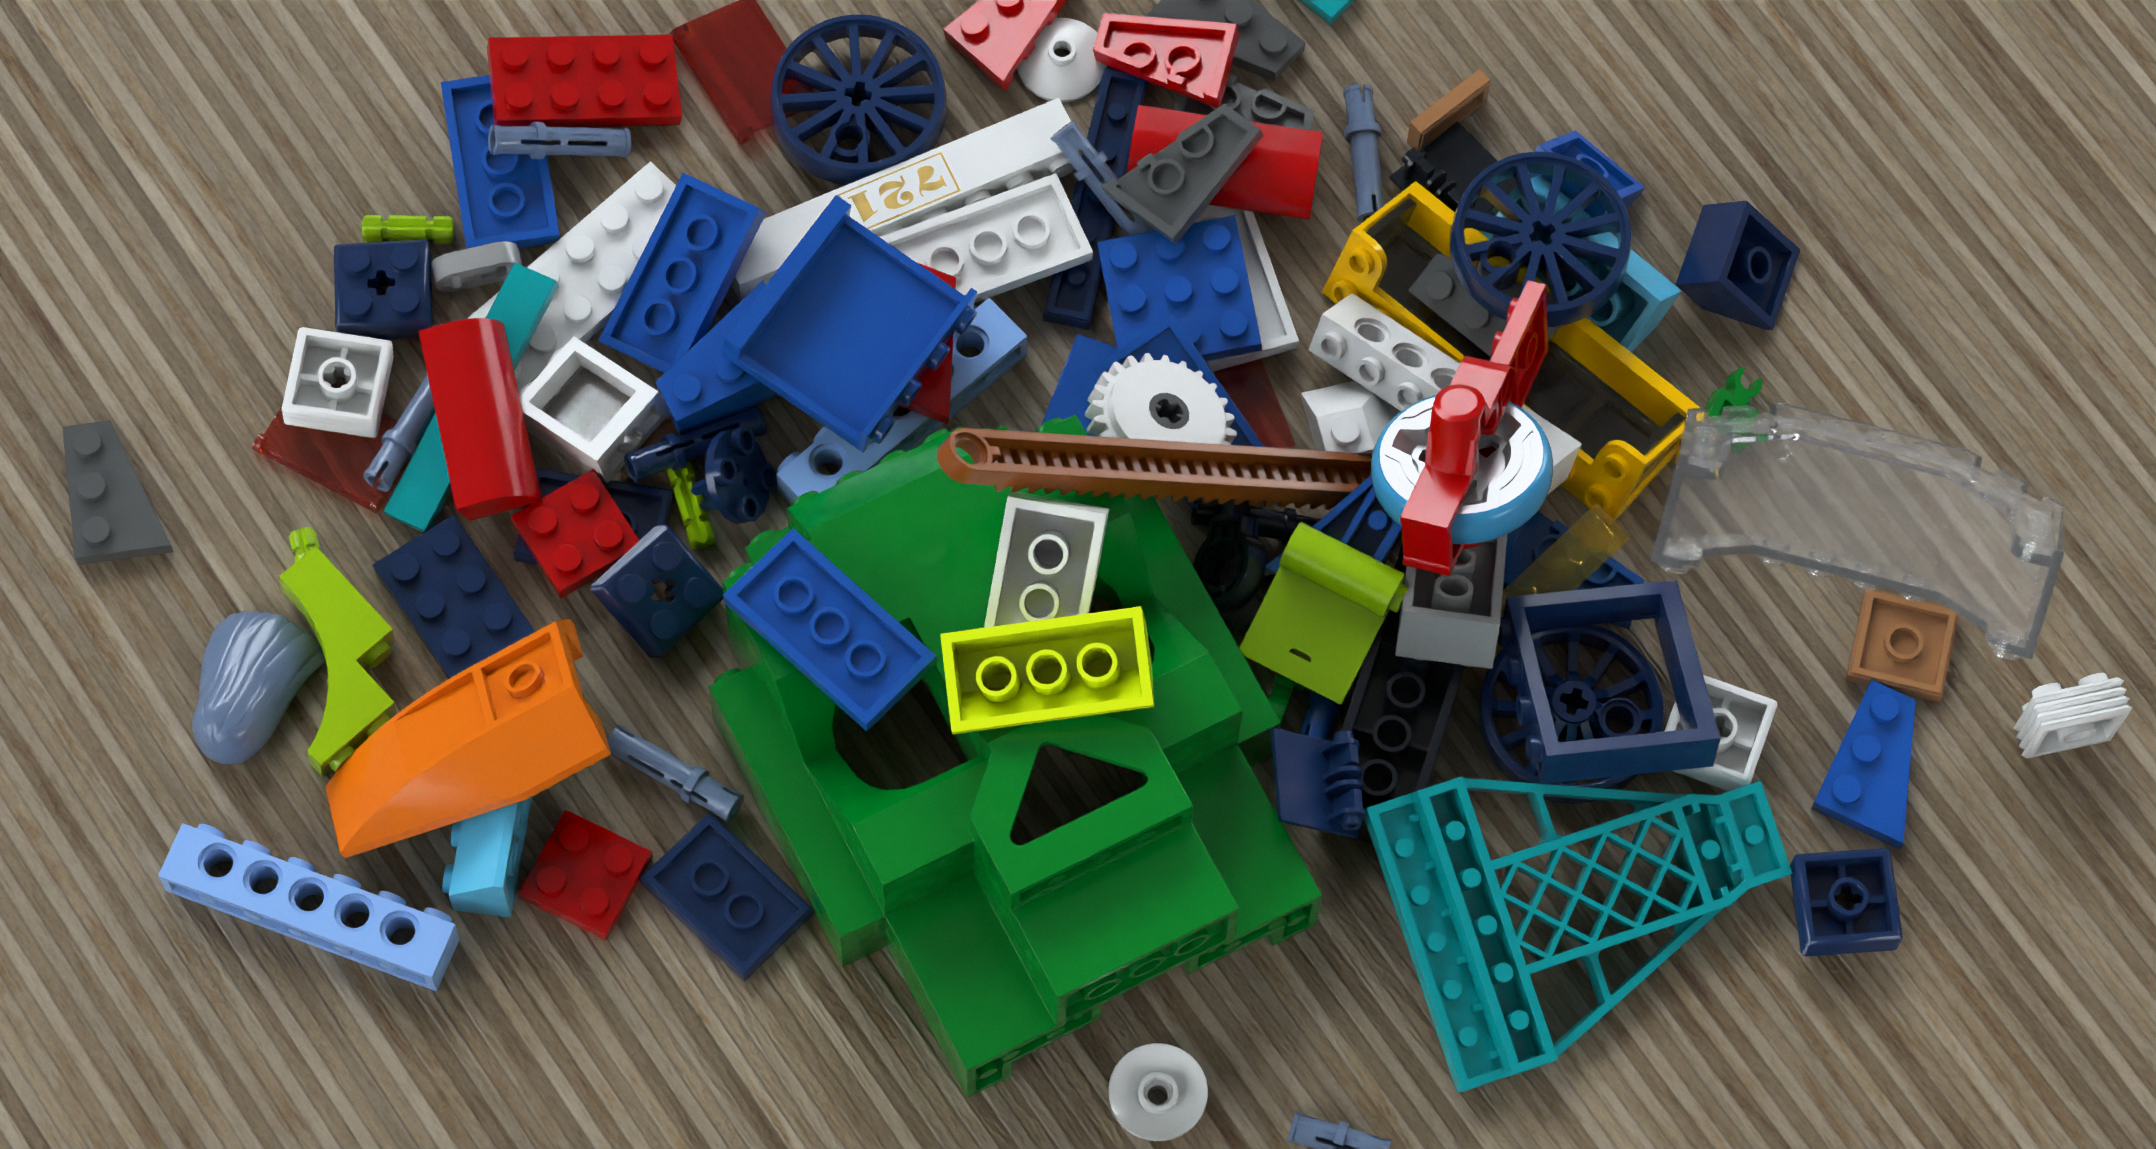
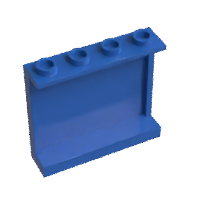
[722,195,977,453]

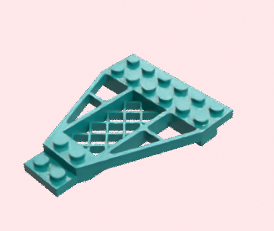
[1364,776,1793,1093]

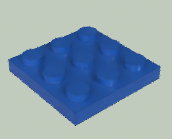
[1097,215,1262,362]

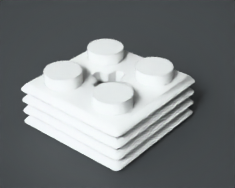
[282,327,394,438]
[2013,673,2132,758]
[1664,675,1778,791]

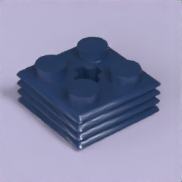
[334,240,433,339]
[590,525,724,658]
[1790,848,1903,957]

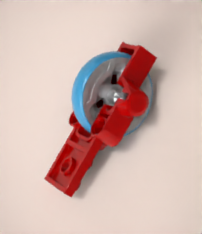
[1371,280,1553,576]

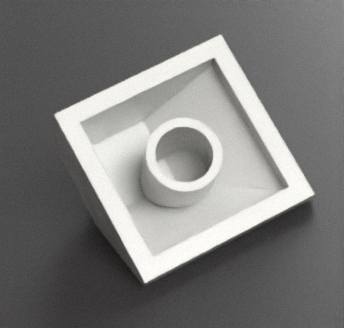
[1301,381,1401,454]

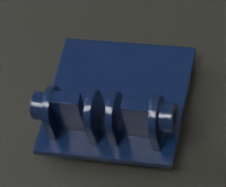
[1271,728,1366,839]

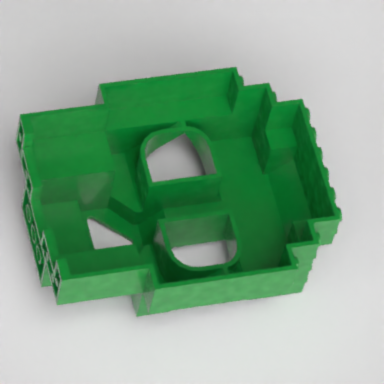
[708,414,1322,1098]

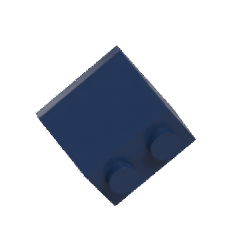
[1675,201,1801,330]

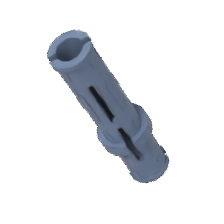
[1343,84,1387,223]
[1050,120,1156,236]
[488,122,631,159]
[363,375,435,492]
[607,724,744,822]

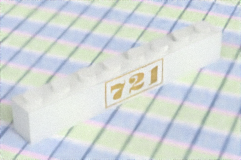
[731,98,1082,302]

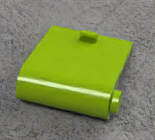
[1239,522,1409,705]

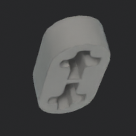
[431,241,523,292]

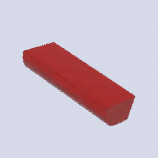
[1127,105,1323,220]
[418,318,542,521]

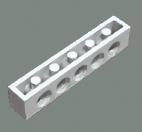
[1309,293,1582,494]

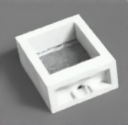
[519,336,668,484]

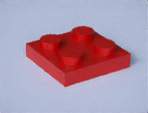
[511,469,640,599]
[518,809,653,940]

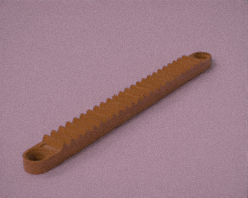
[937,428,1372,510]

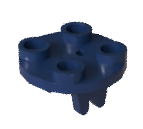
[691,427,777,524]

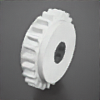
[1085,353,1237,445]

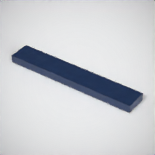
[1043,67,1149,330]

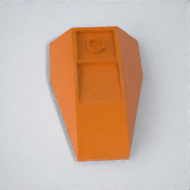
[325,619,611,858]

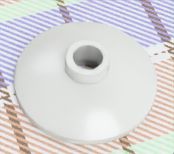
[1017,18,1108,103]
[1108,1043,1208,1141]

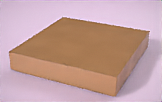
[1845,588,1960,703]

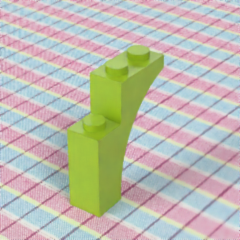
[279,546,396,778]

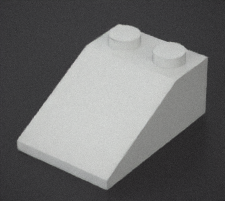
[984,491,1109,628]

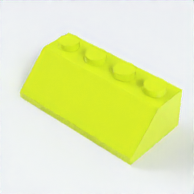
[940,606,1154,734]

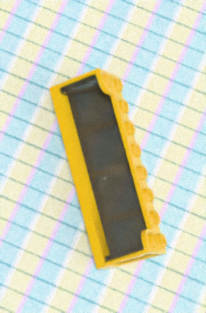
[1322,181,1705,525]

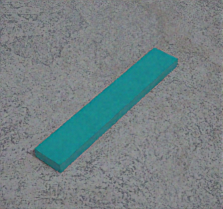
[383,262,559,533]

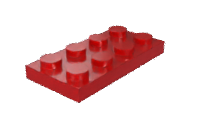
[487,35,682,127]

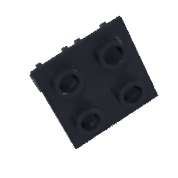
[1389,121,1517,214]

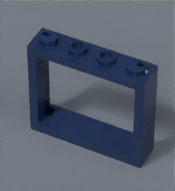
[1498,580,1721,784]

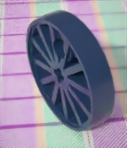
[770,15,947,185]
[1450,152,1631,327]
[1479,624,1664,804]

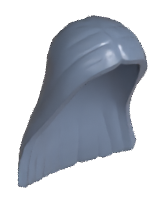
[192,611,326,765]

